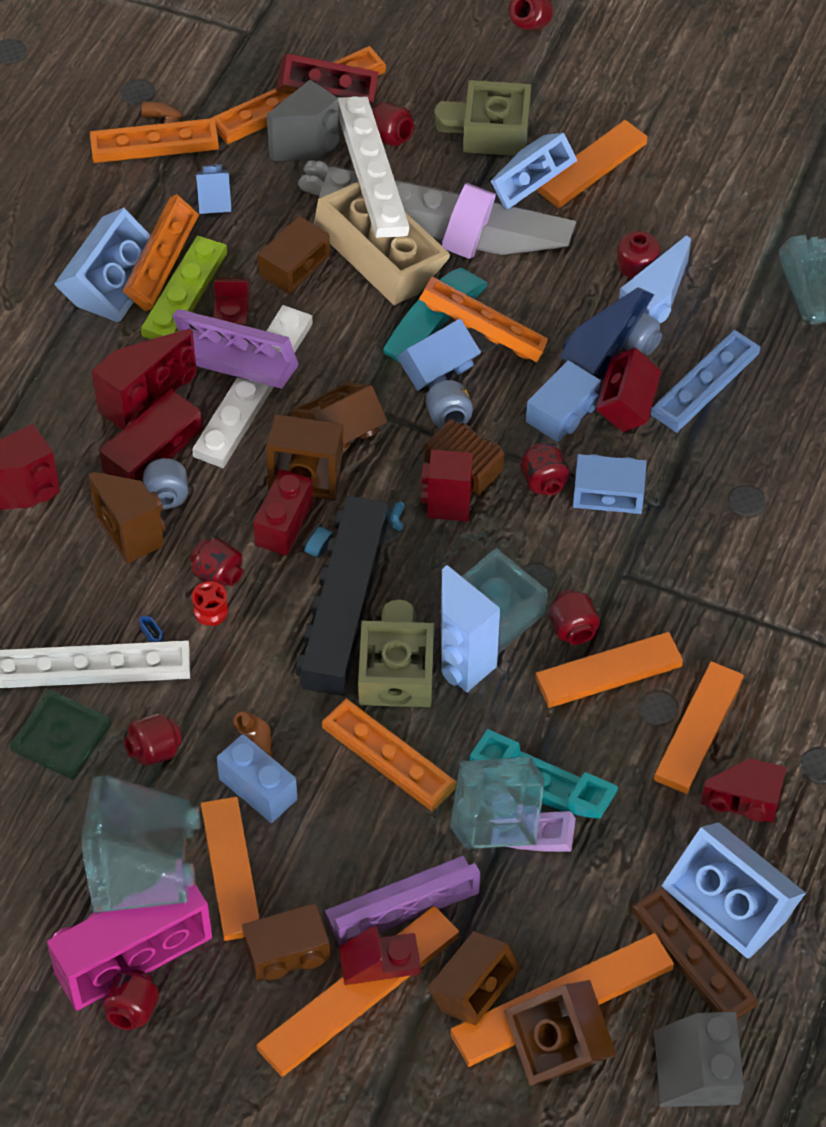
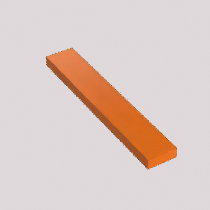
[211,46,386,145]
[257,906,460,1077]
[450,933,674,1067]

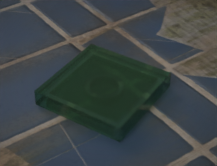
[10,689,112,781]

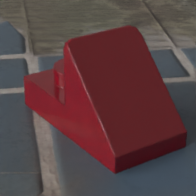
[214,277,250,332]
[339,926,421,985]

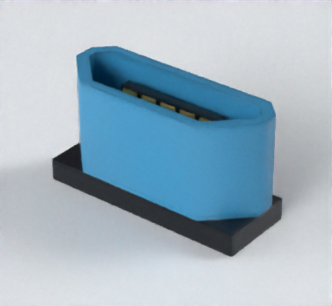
[301,522,334,558]

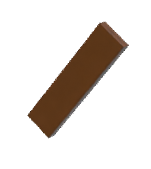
[631,886,758,1019]

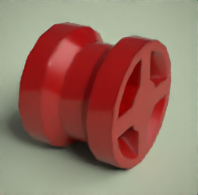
[192,581,229,626]

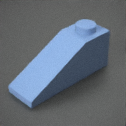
[491,133,577,209]
[619,235,691,323]

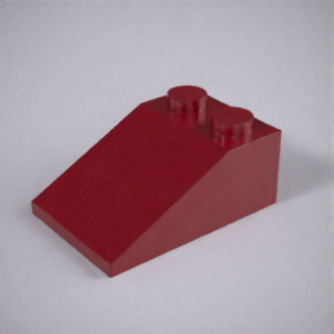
[0,424,60,510]

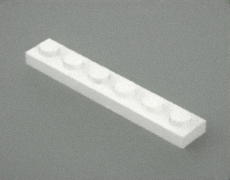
[338,96,410,238]
[192,305,313,468]
[0,641,190,688]

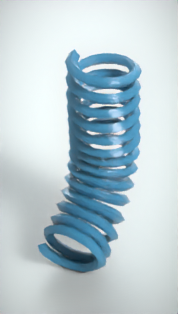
[389,501,405,531]

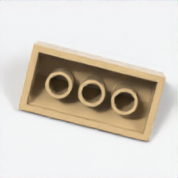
[314,182,450,305]

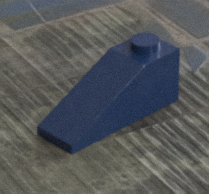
[560,287,654,381]

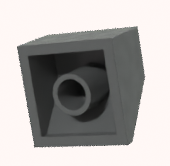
[267,80,340,161]
[654,1012,744,1107]

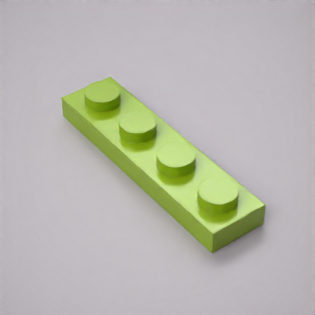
[141,235,227,339]

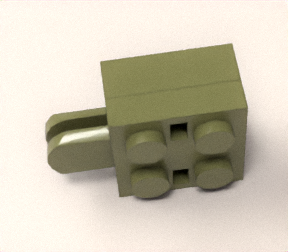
[435,80,531,156]
[358,599,434,707]

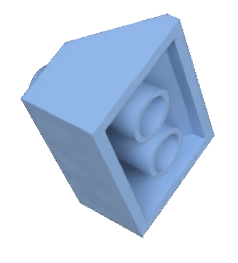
[54,208,150,322]
[441,565,500,692]
[661,822,805,958]

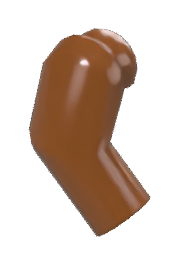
[142,101,182,123]
[233,711,272,757]

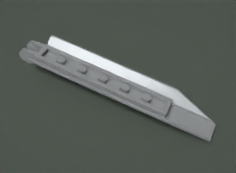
[298,160,576,255]

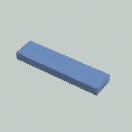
[651,329,760,433]

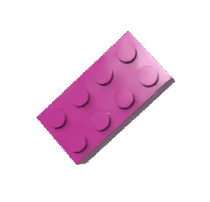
[47,868,212,1011]

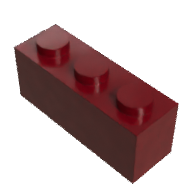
[276,53,378,105]
[99,389,202,482]

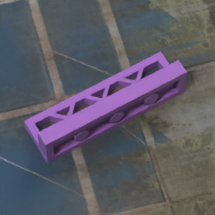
[173,309,299,389]
[325,856,480,947]

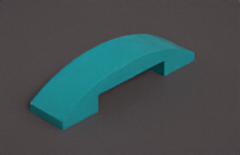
[383,267,487,362]
[469,729,618,819]

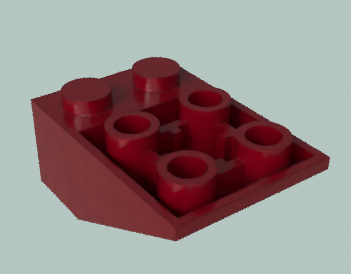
[92,329,197,430]

